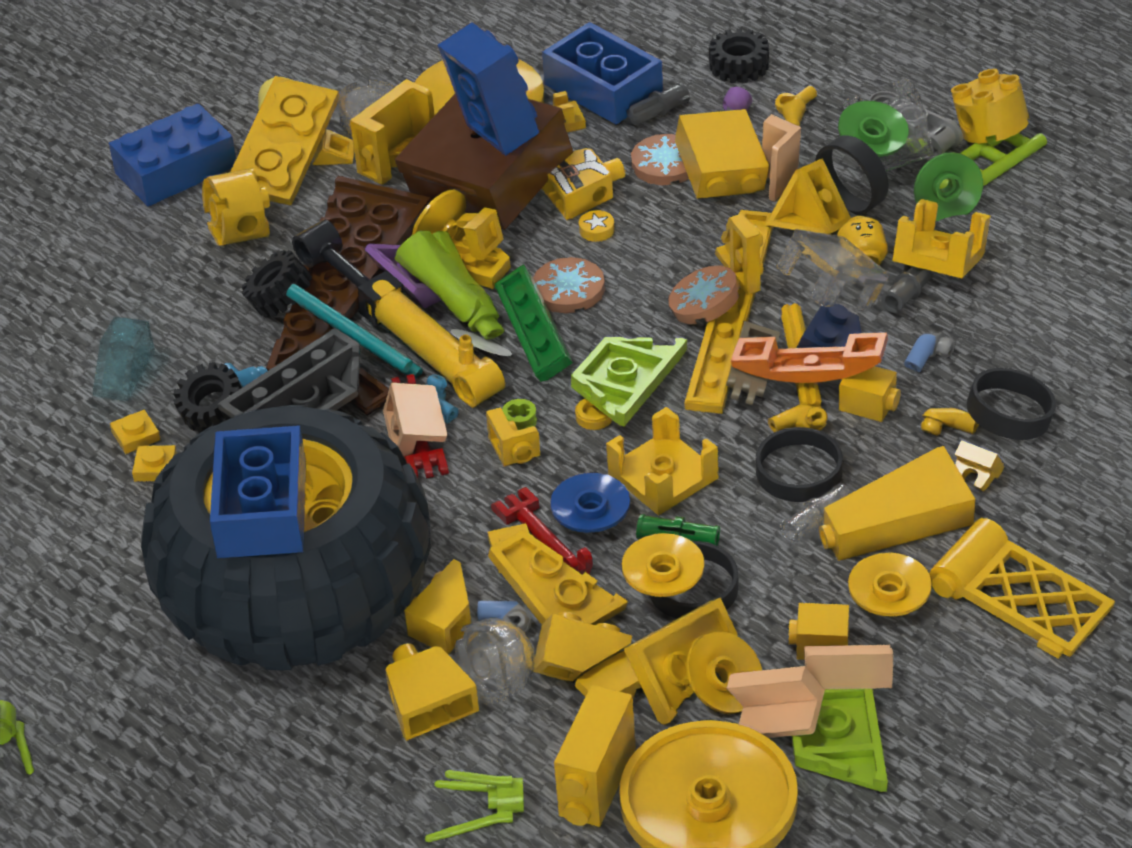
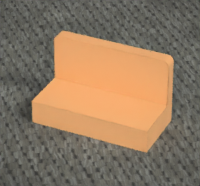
[762,114,801,202]
[383,383,447,458]
[804,645,893,690]
[727,666,825,738]

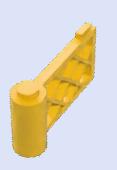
[929,518,1115,659]

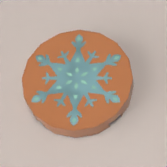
[631,134,689,185]
[533,257,605,314]
[669,265,741,325]

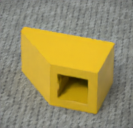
[404,559,472,654]
[532,612,632,681]

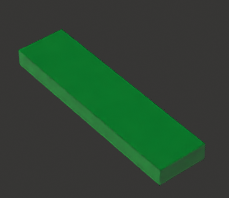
[494,264,573,382]

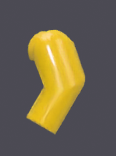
[768,404,828,433]
[921,408,979,436]

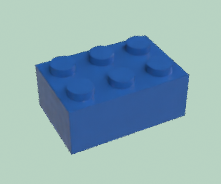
[542,22,663,125]
[437,23,539,156]
[109,103,236,207]
[210,425,306,558]

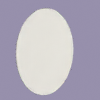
[451,329,512,356]

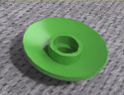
[838,101,909,157]
[914,152,983,221]

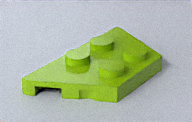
[571,337,687,426]
[791,689,888,792]

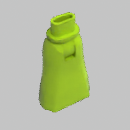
[394,231,505,340]

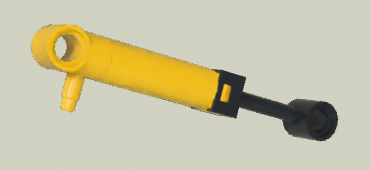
[292,220,505,408]

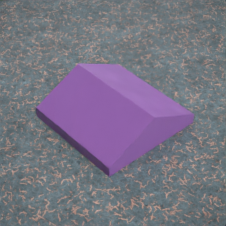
[365,244,441,308]

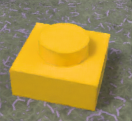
[110,409,161,454]
[132,445,177,482]

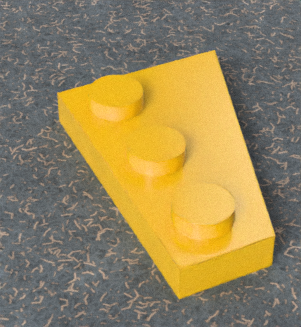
[488,529,628,625]
[624,598,738,725]

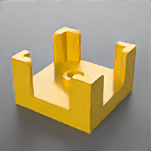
[892,199,991,279]
[606,407,719,516]

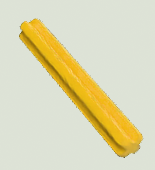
[781,303,822,408]

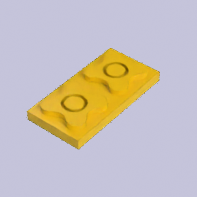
[231,76,340,205]

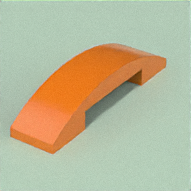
[731,332,888,383]

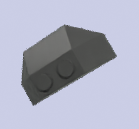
[218,328,360,418]

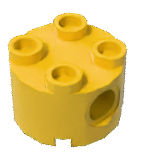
[951,69,1030,144]
[202,168,270,246]

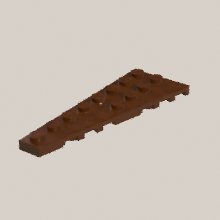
[266,175,431,371]

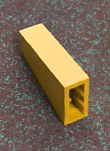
[819,446,975,561]

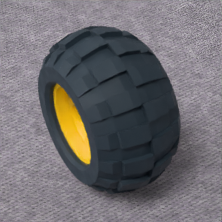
[141,405,432,671]

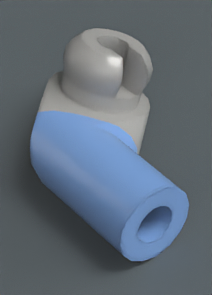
[904,333,955,372]
[477,601,532,636]

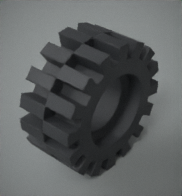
[709,28,769,83]
[241,250,312,318]
[173,362,243,433]

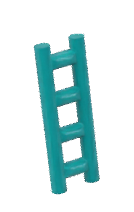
[286,284,423,379]

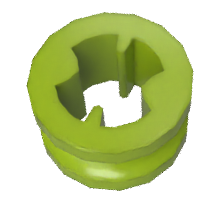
[502,399,537,430]

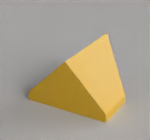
[765,158,851,235]

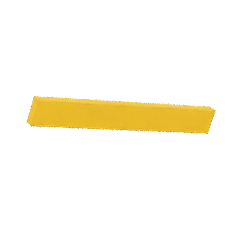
[684,210,774,414]

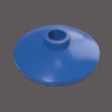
[550,473,630,533]

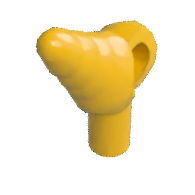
[775,86,817,126]

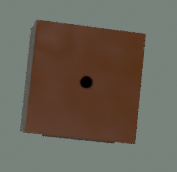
[394,94,574,230]

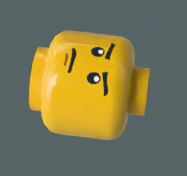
[837,216,888,271]

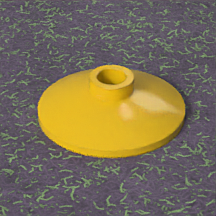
[412,190,466,239]
[622,533,704,597]
[848,553,932,617]
[686,631,762,714]

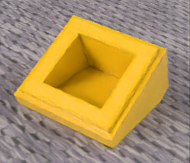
[313,129,354,165]

